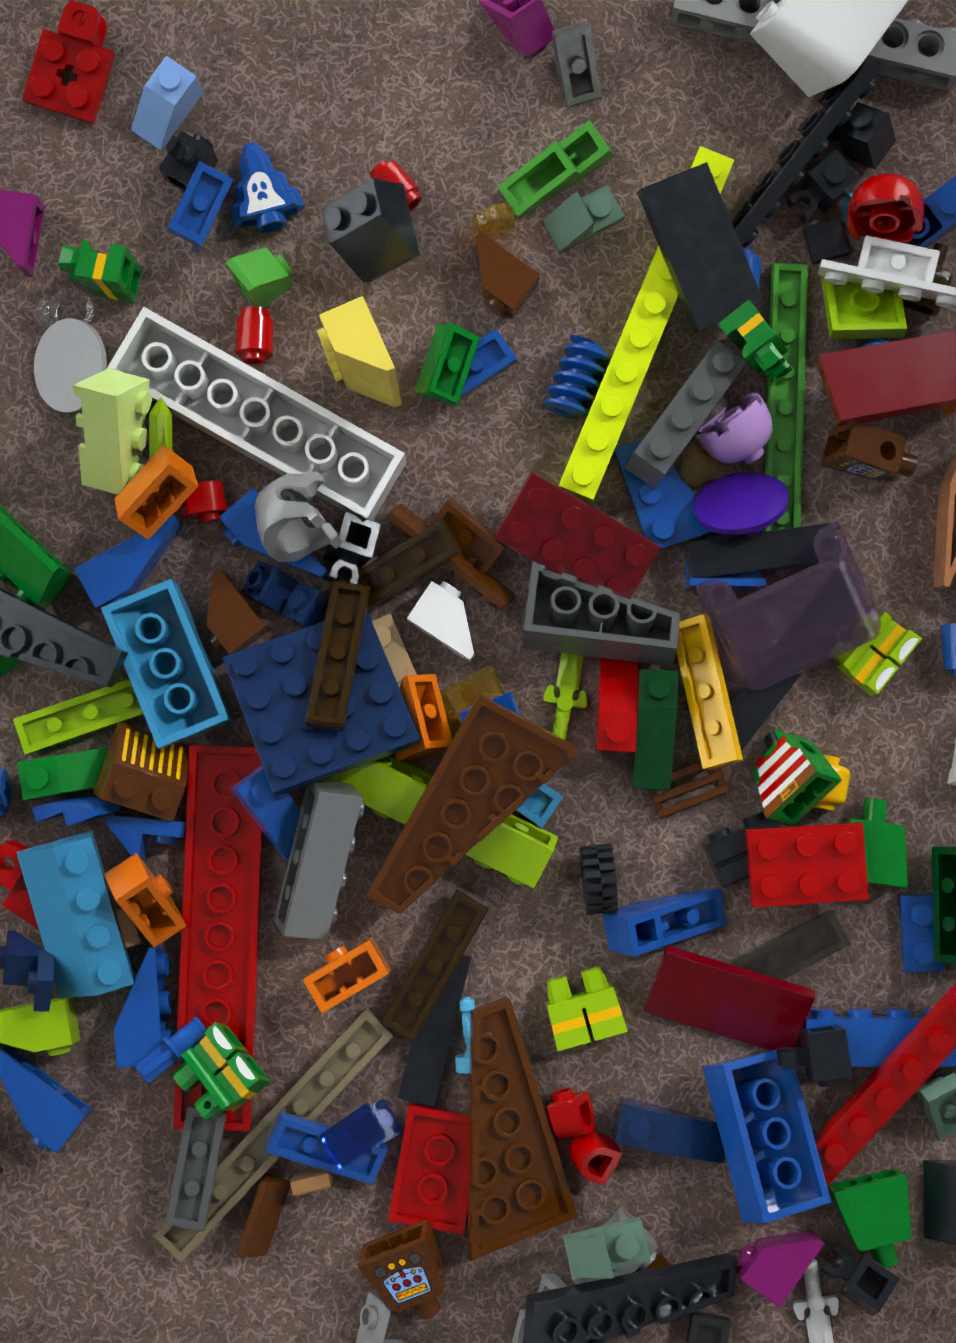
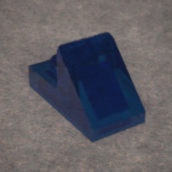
[319,1098,404,1170]

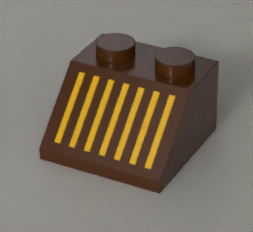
[93,721,189,822]

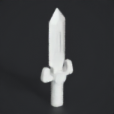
[792,1259,839,1343]

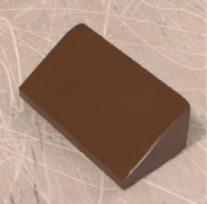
[236,1173,290,1258]

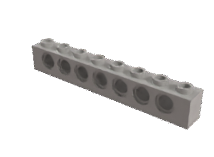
[669,0,956,91]

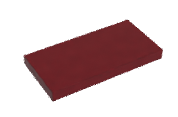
[816,330,956,427]
[644,945,815,1050]

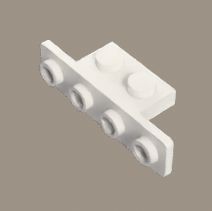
[817,235,956,309]

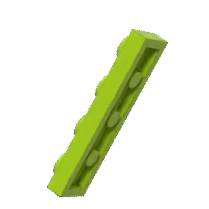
[13,679,144,755]

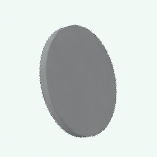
[34,318,107,413]

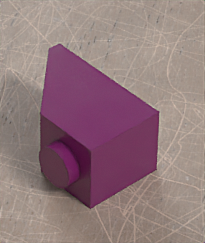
[480,0,554,57]
[0,190,45,277]
[736,1230,825,1308]

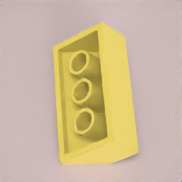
[316,296,402,408]

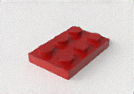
[745,822,869,907]
[388,1103,469,1235]

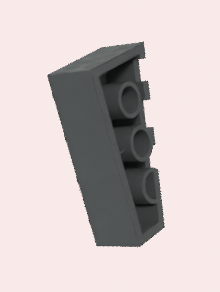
[522,562,680,666]

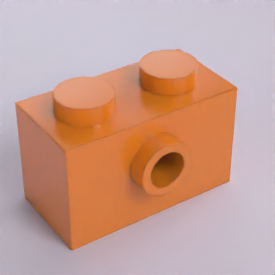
[114,445,198,540]
[104,853,186,948]
[303,936,391,1013]

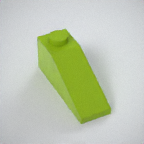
[0,997,80,1056]

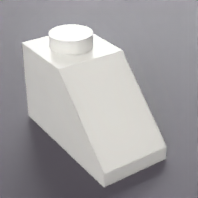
[407,581,474,662]

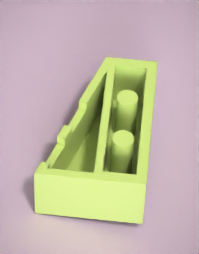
[73,369,152,495]

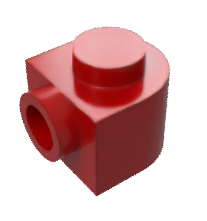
[180,481,227,524]
[547,1088,595,1139]
[569,1131,623,1186]

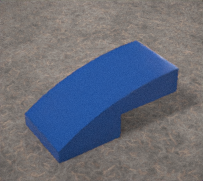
[32,796,120,827]

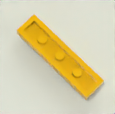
[676,614,743,770]

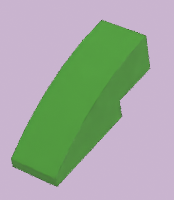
[497,121,615,217]

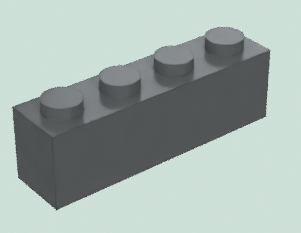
[625,340,747,489]
[274,780,364,940]

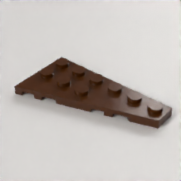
[366,693,581,914]
[468,997,578,1261]

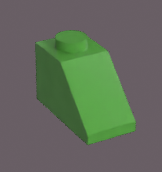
[225,247,293,308]

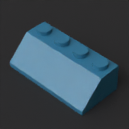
[101,579,235,749]
[16,830,134,998]

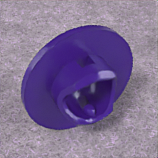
[693,472,789,537]

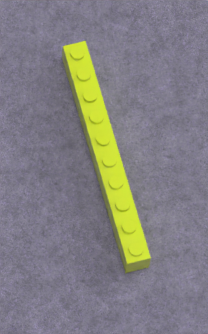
[558,146,734,506]

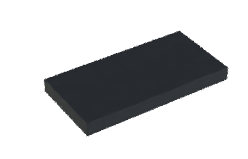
[637,162,764,333]

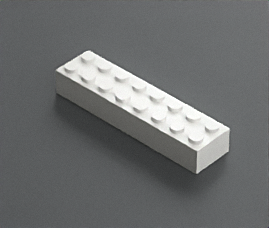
[107,307,407,521]

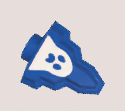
[231,142,305,234]

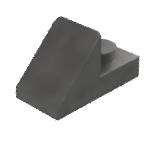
[551,21,602,107]

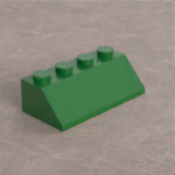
[0,505,77,609]

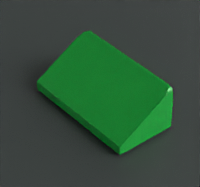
[415,322,480,407]

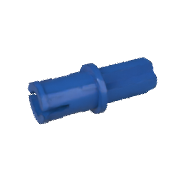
[135,1017,207,1083]

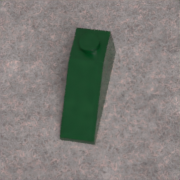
[632,669,678,791]

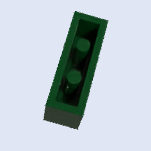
[932,846,956,964]

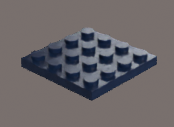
[222,611,420,798]

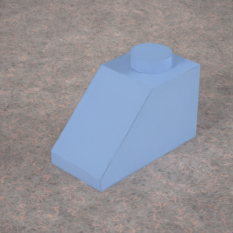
[131,56,203,151]

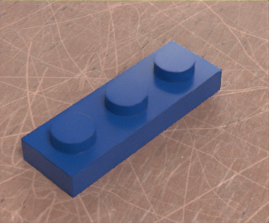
[265,1111,388,1185]

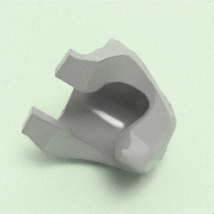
[255,471,343,562]

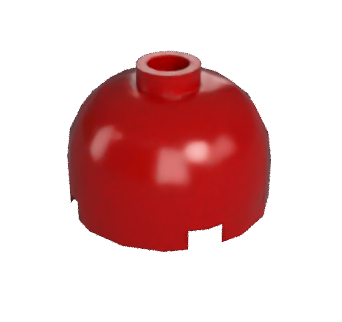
[847,174,924,244]

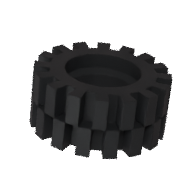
[580,843,618,915]

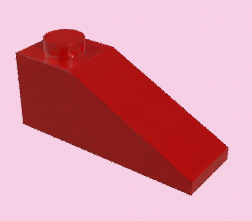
[594,658,638,753]

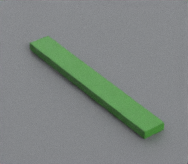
[762,263,808,532]

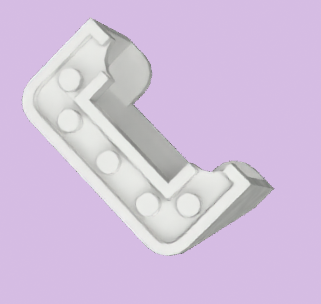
[750,0,908,97]

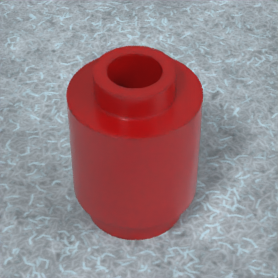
[370,161,422,213]
[236,307,274,365]

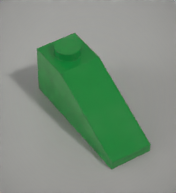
[17,747,109,800]

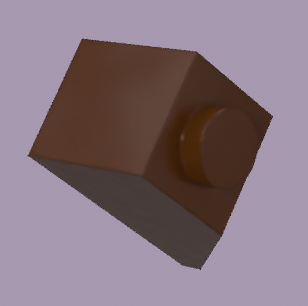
[475,231,540,319]
[206,568,269,655]

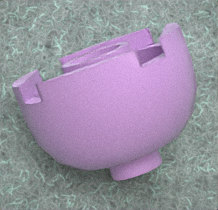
[696,393,773,464]

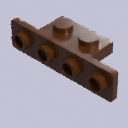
[387,498,516,609]

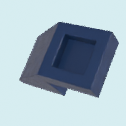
[241,560,329,627]
[0,931,54,1012]

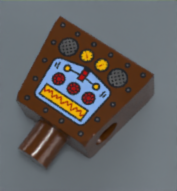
[820,422,918,481]
[358,1218,446,1320]

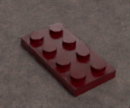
[493,471,661,599]

